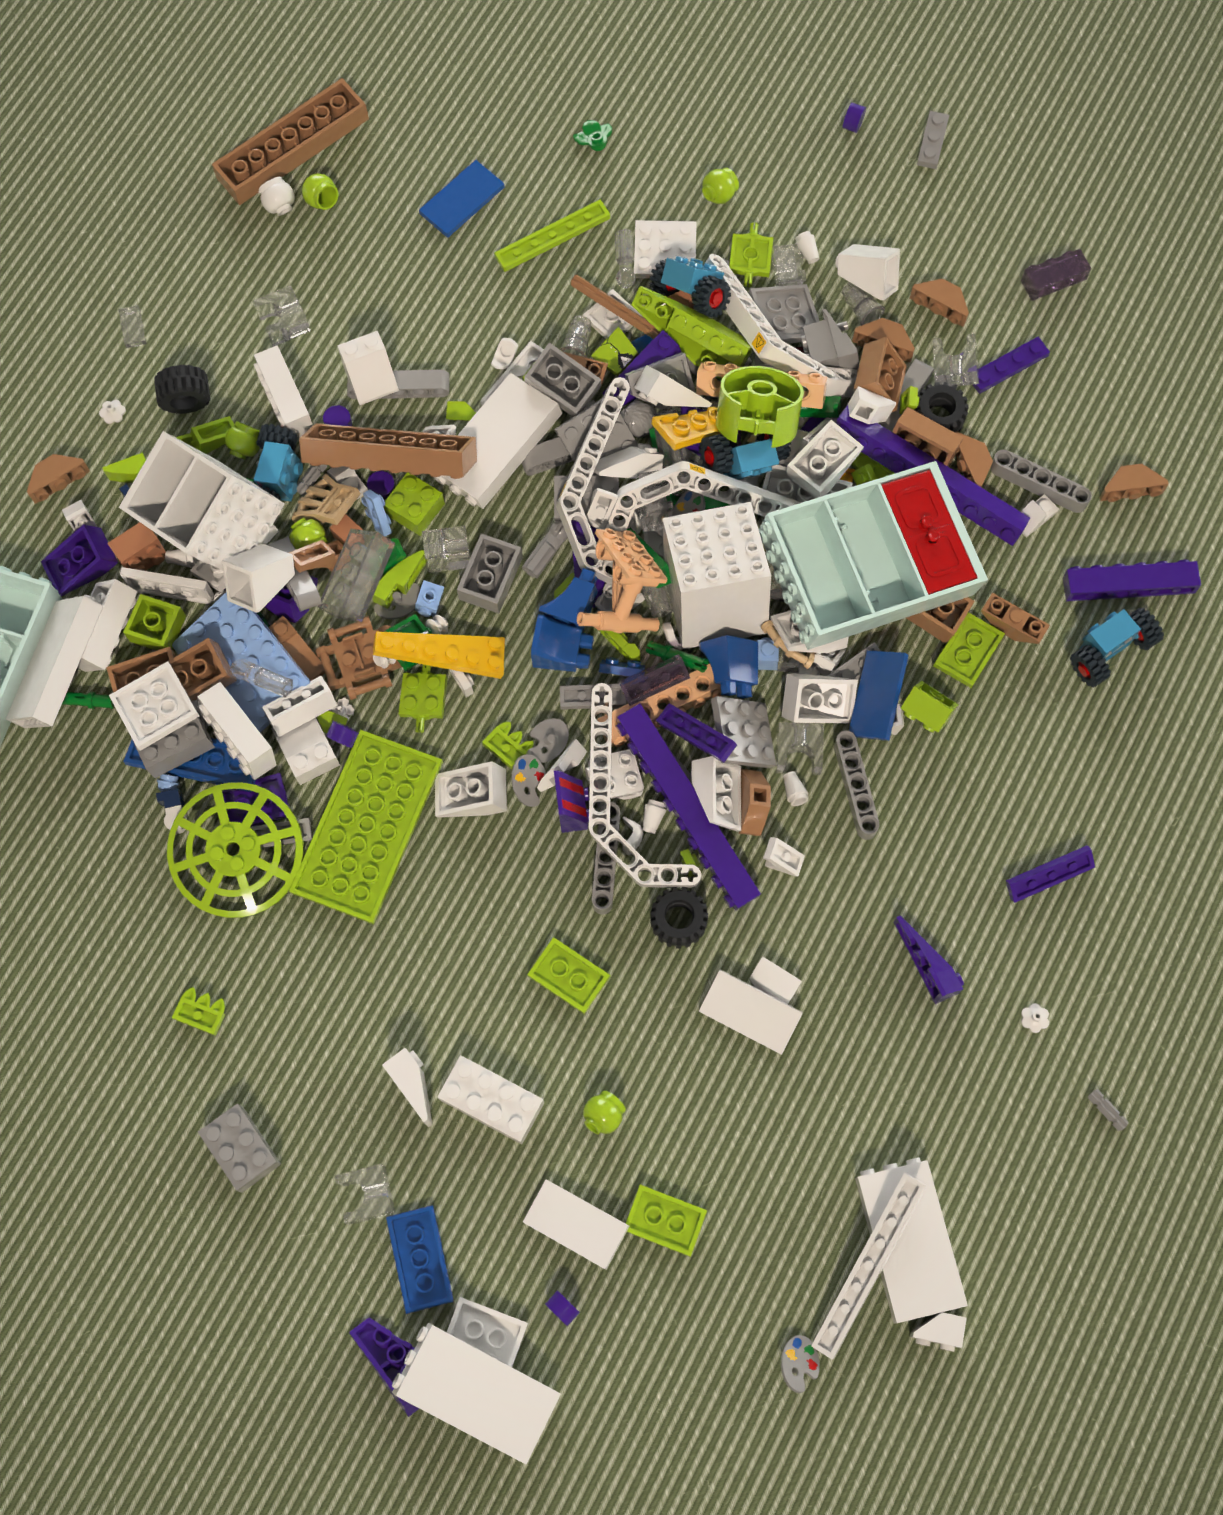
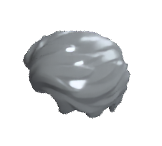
[624,401,657,438]

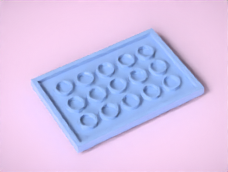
[172,592,310,733]

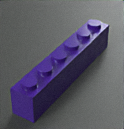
[1063,559,1201,602]

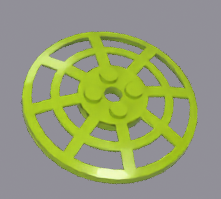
[167,782,304,918]

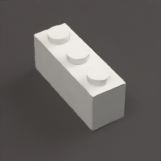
[262,676,337,737]

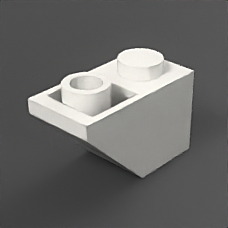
[848,386,896,424]
[62,500,97,531]
[910,1312,966,1352]

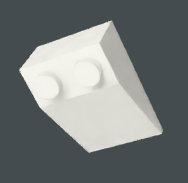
[634,365,712,407]
[787,420,864,498]
[587,443,664,479]
[770,610,849,653]
[781,673,858,723]
[271,717,340,785]
[691,756,741,832]
[435,761,507,817]
[382,1048,432,1127]

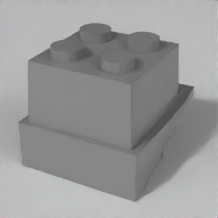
[801,309,859,370]

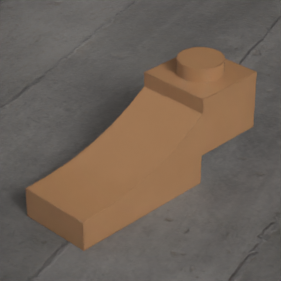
[289,540,351,573]
[268,616,325,681]

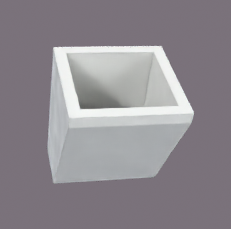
[836,244,900,300]
[337,331,399,405]
[222,544,295,613]

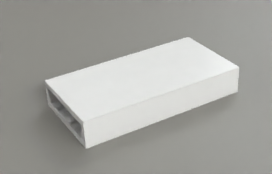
[434,373,562,509]
[6,595,103,728]
[855,1157,968,1323]
[392,1323,561,1464]

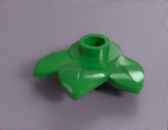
[573,120,612,151]

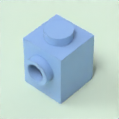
[415,580,444,617]
[757,638,779,670]

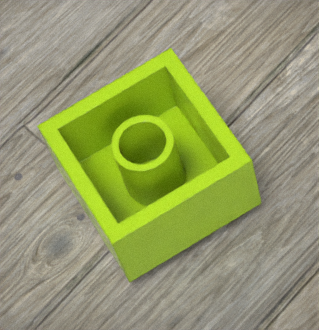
[384,472,445,536]
[123,594,187,651]
[900,680,959,733]

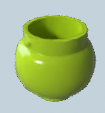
[702,167,739,204]
[302,173,339,210]
[225,421,260,460]
[289,518,328,550]
[583,1091,626,1134]

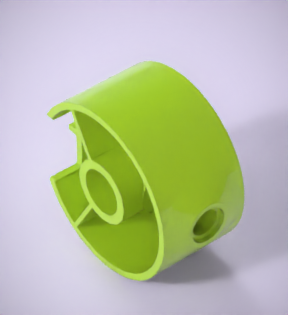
[716,366,804,448]

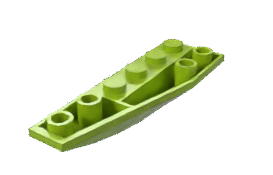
[631,286,753,380]

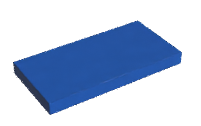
[419,160,505,238]
[849,650,909,741]
[386,1205,454,1314]

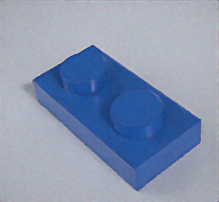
[599,657,645,678]

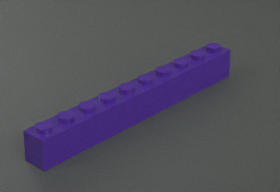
[836,405,1030,546]
[615,704,761,911]

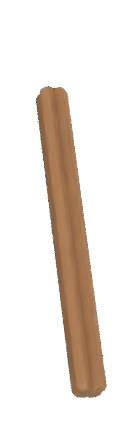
[571,275,660,339]

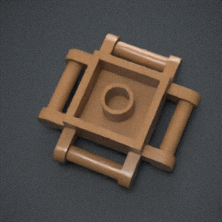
[316,616,402,700]

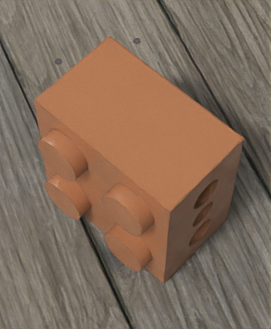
[107,522,166,571]

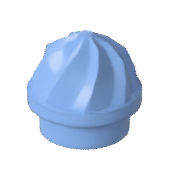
[157,773,180,792]

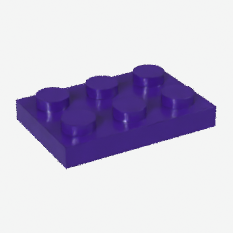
[222,773,290,827]

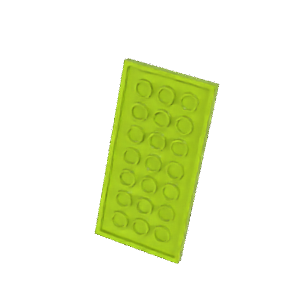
[289,730,443,925]

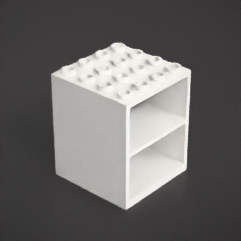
[119,431,285,571]
[662,502,771,649]

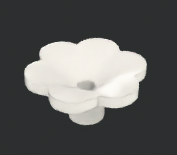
[99,400,126,424]
[1021,1003,1049,1033]

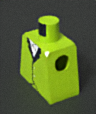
[591,327,639,377]

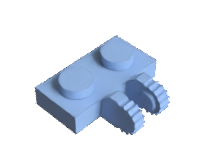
[361,490,392,537]

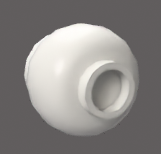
[259,177,295,216]

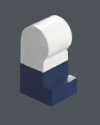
[156,788,187,834]

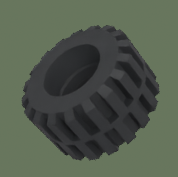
[154,365,211,414]
[914,382,969,432]
[650,887,708,949]

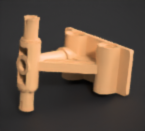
[577,528,668,633]

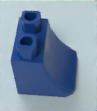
[539,568,598,632]
[531,614,594,672]
[699,635,758,699]

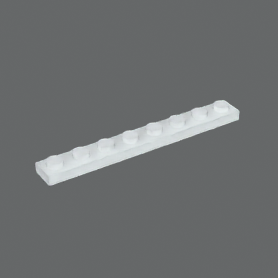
[811,1173,927,1360]

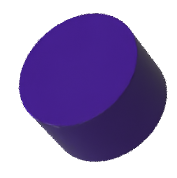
[842,102,866,133]
[323,405,352,426]
[367,471,396,502]
[326,721,359,748]
[545,1290,580,1326]

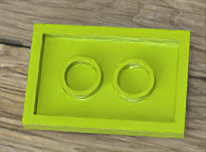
[933,612,1005,688]
[527,937,610,1015]
[626,1184,707,1257]

